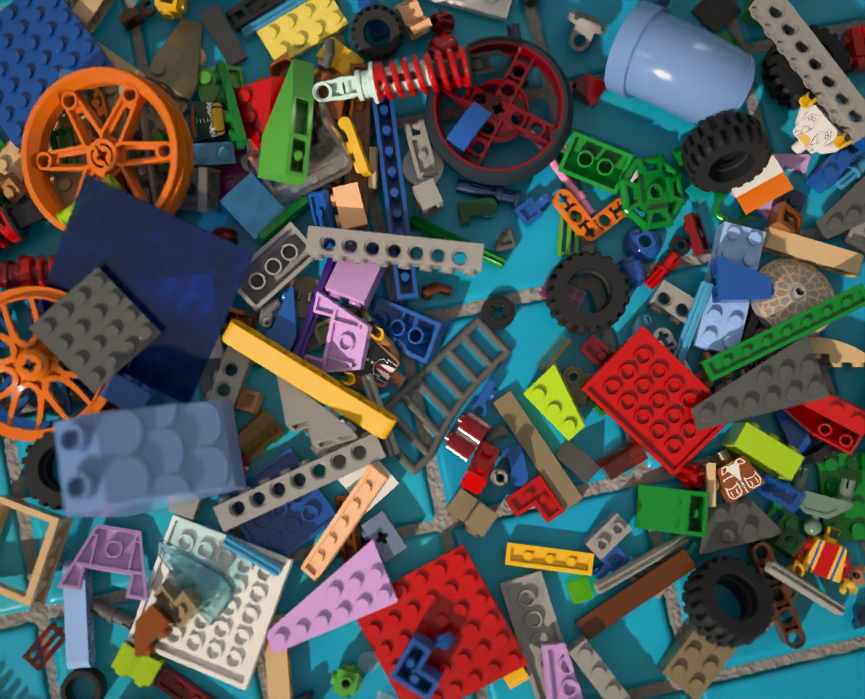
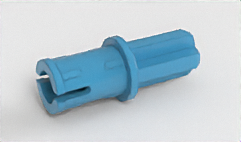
[834,156,865,190]

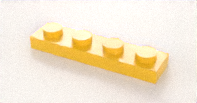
[504,542,594,576]

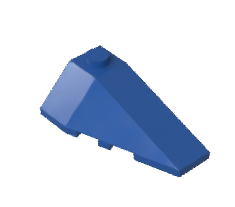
[367,294,451,364]

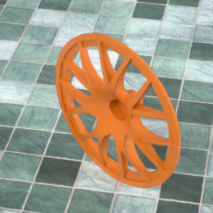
[0,286,110,442]

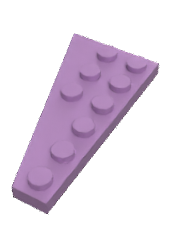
[266,539,398,654]

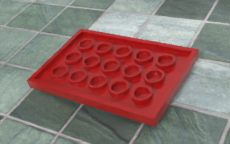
[580,325,728,476]

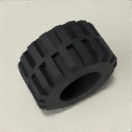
[351,5,404,60]

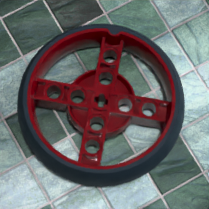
[425,36,574,185]

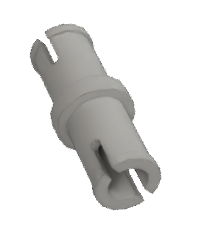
[490,469,508,486]

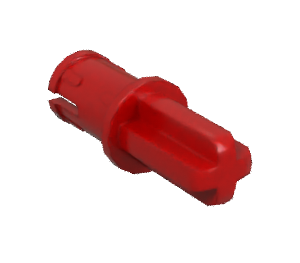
[644,251,681,289]

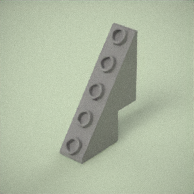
[277,375,358,450]

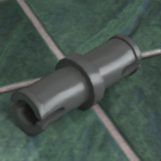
[90,599,136,630]

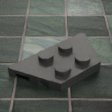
[699,497,783,556]

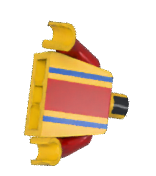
[787,526,857,595]

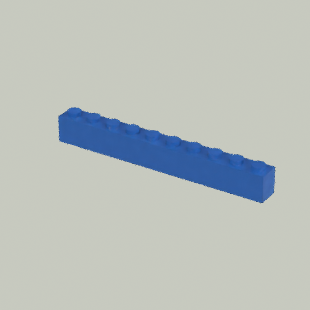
[372,96,419,303]

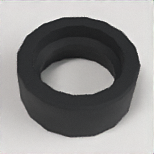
[60,668,107,699]

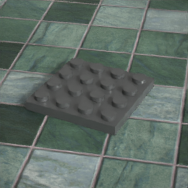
[28,267,162,393]

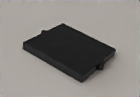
[691,0,741,34]

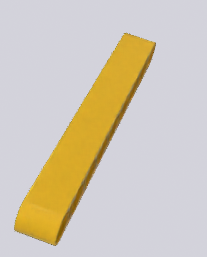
[221,319,397,439]

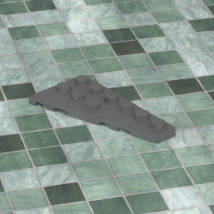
[816,174,865,240]
[690,335,829,431]

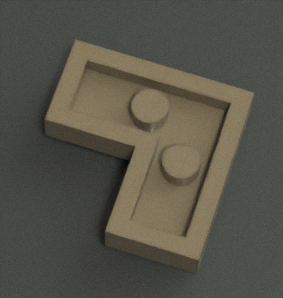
[153,580,203,630]

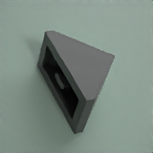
[554,440,600,484]

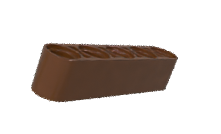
[747,541,806,649]

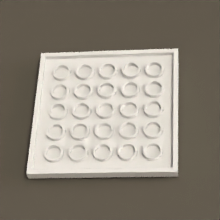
[127,515,294,690]

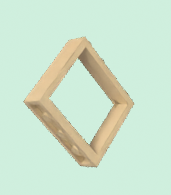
[0,495,73,607]

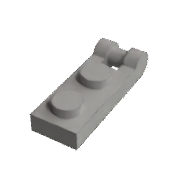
[402,118,438,180]

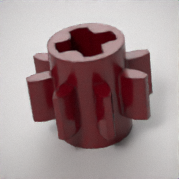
[430,9,455,36]

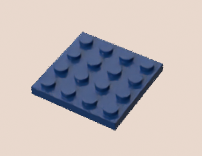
[219,447,337,557]

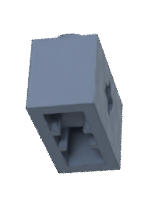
[361,509,408,562]

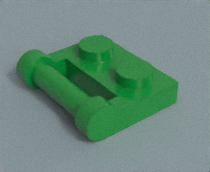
[759,501,805,557]

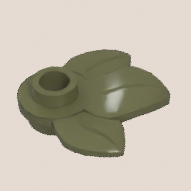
[562,365,593,407]

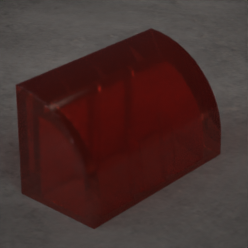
[595,439,648,480]

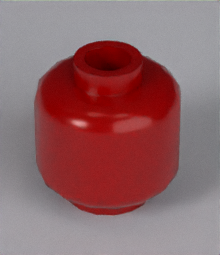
[427,32,458,62]

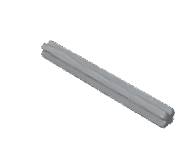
[593,534,689,594]
[764,560,846,616]

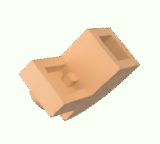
[394,0,433,40]

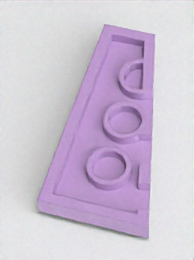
[541,641,583,699]

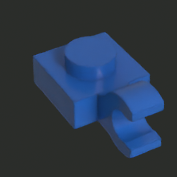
[514,193,551,228]
[471,379,497,418]
[592,545,630,580]

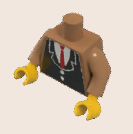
[340,325,407,391]

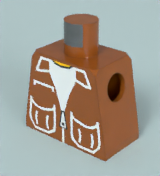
[714,447,766,503]

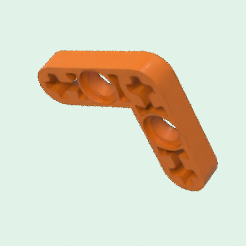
[552,189,626,243]

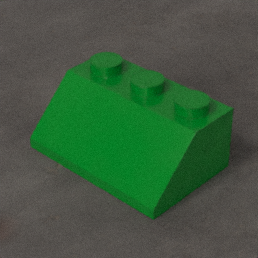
[557,128,634,195]

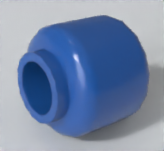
[619,256,648,289]

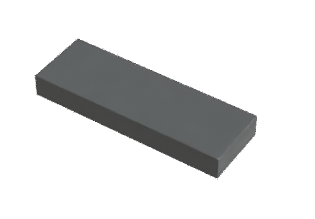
[199,4,248,66]

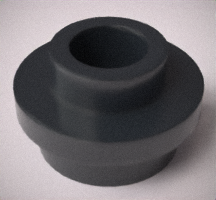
[669,235,690,257]

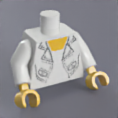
[791,92,852,154]

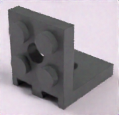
[178,167,222,212]

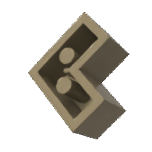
[446,487,498,537]

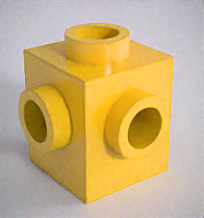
[155,0,188,20]

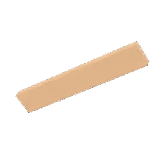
[300,463,390,582]

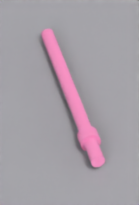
[514,116,595,216]

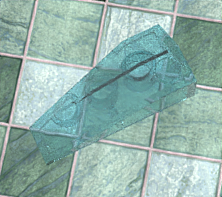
[158,539,236,625]

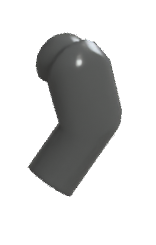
[317,38,335,70]

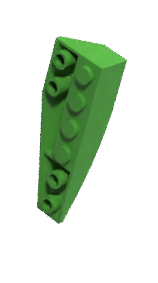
[257,58,314,186]

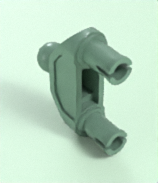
[791,467,856,536]

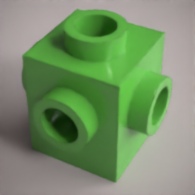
[330,662,364,698]

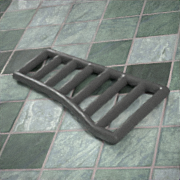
[378,317,512,475]

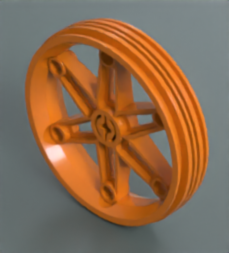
[21,67,194,245]

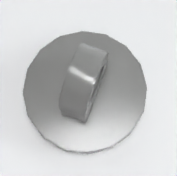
[567,10,608,52]

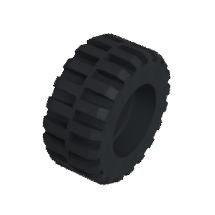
[761,24,851,111]
[681,112,772,193]
[545,250,630,335]
[20,430,65,511]
[682,556,775,648]

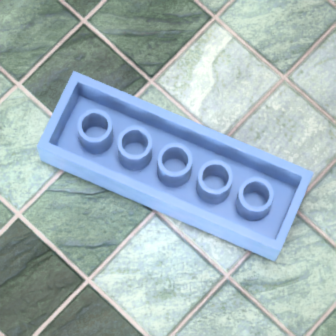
[690,221,766,354]

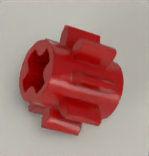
[677,462,705,491]

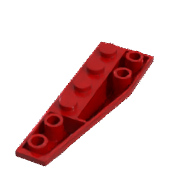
[740,358,865,455]

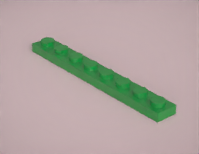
[700,283,865,382]

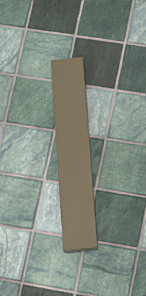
[493,391,583,511]

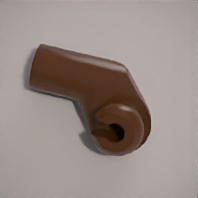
[421,281,452,301]

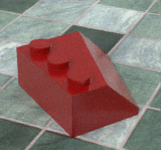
[234,76,285,153]

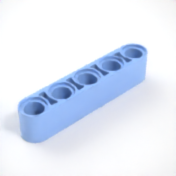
[62,560,95,670]

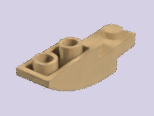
[779,337,865,368]

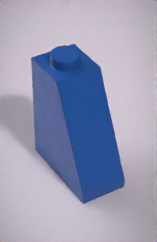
[710,256,774,303]

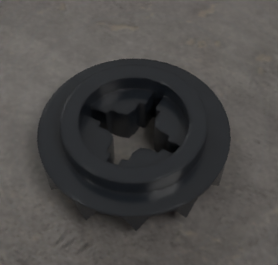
[481,295,515,329]

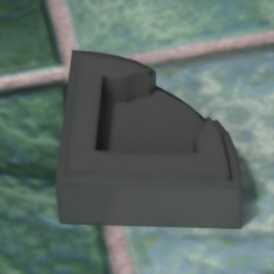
[496,227,517,253]

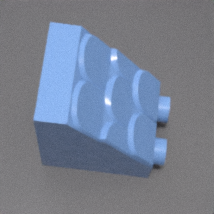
[54,399,246,517]

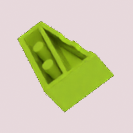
[523,361,586,441]

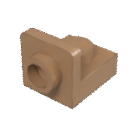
[0,171,29,205]

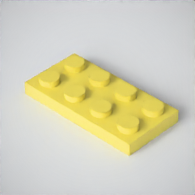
[257,0,349,61]

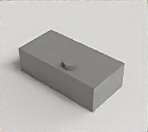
[226,222,315,312]

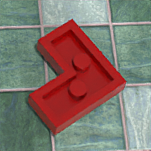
[504,475,565,523]

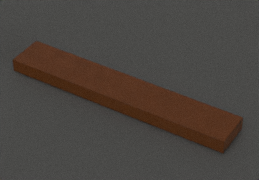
[574,548,697,641]

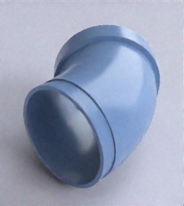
[604,0,755,127]

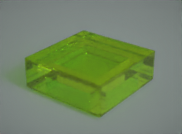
[565,576,594,605]

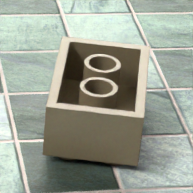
[656,623,738,699]

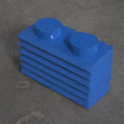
[805,147,856,193]

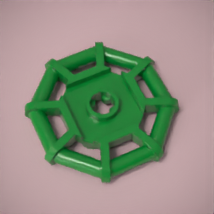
[617,153,687,232]

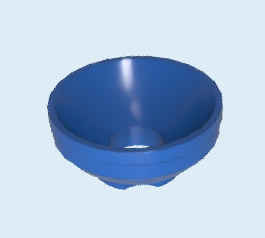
[623,225,662,263]

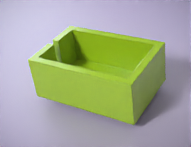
[720,421,805,480]

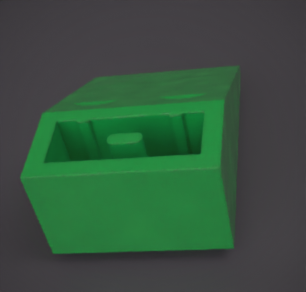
[634,484,710,537]

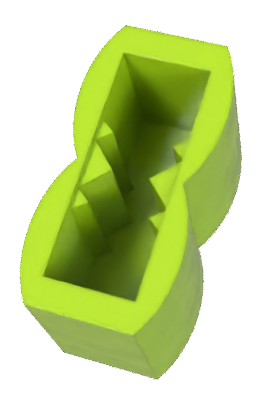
[111,640,167,688]

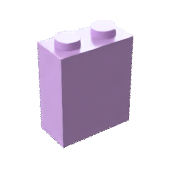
[325,244,387,310]

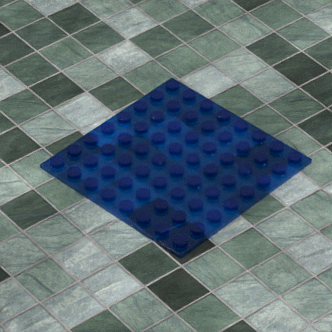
[28,173,254,403]

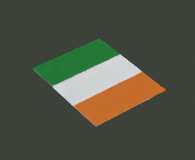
[732,153,794,214]

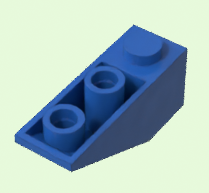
[265,286,300,352]

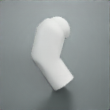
[259,298,282,328]

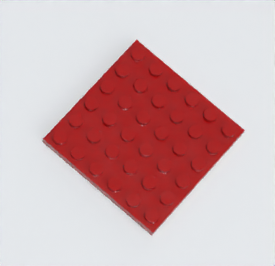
[357,543,529,699]

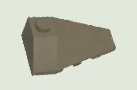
[145,18,203,101]

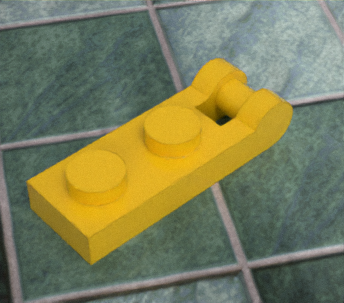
[338,116,373,178]

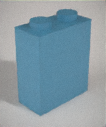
[219,173,285,241]

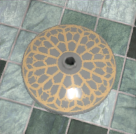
[750,258,835,340]

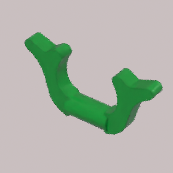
[711,192,757,225]

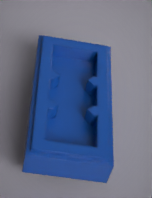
[755,473,806,514]

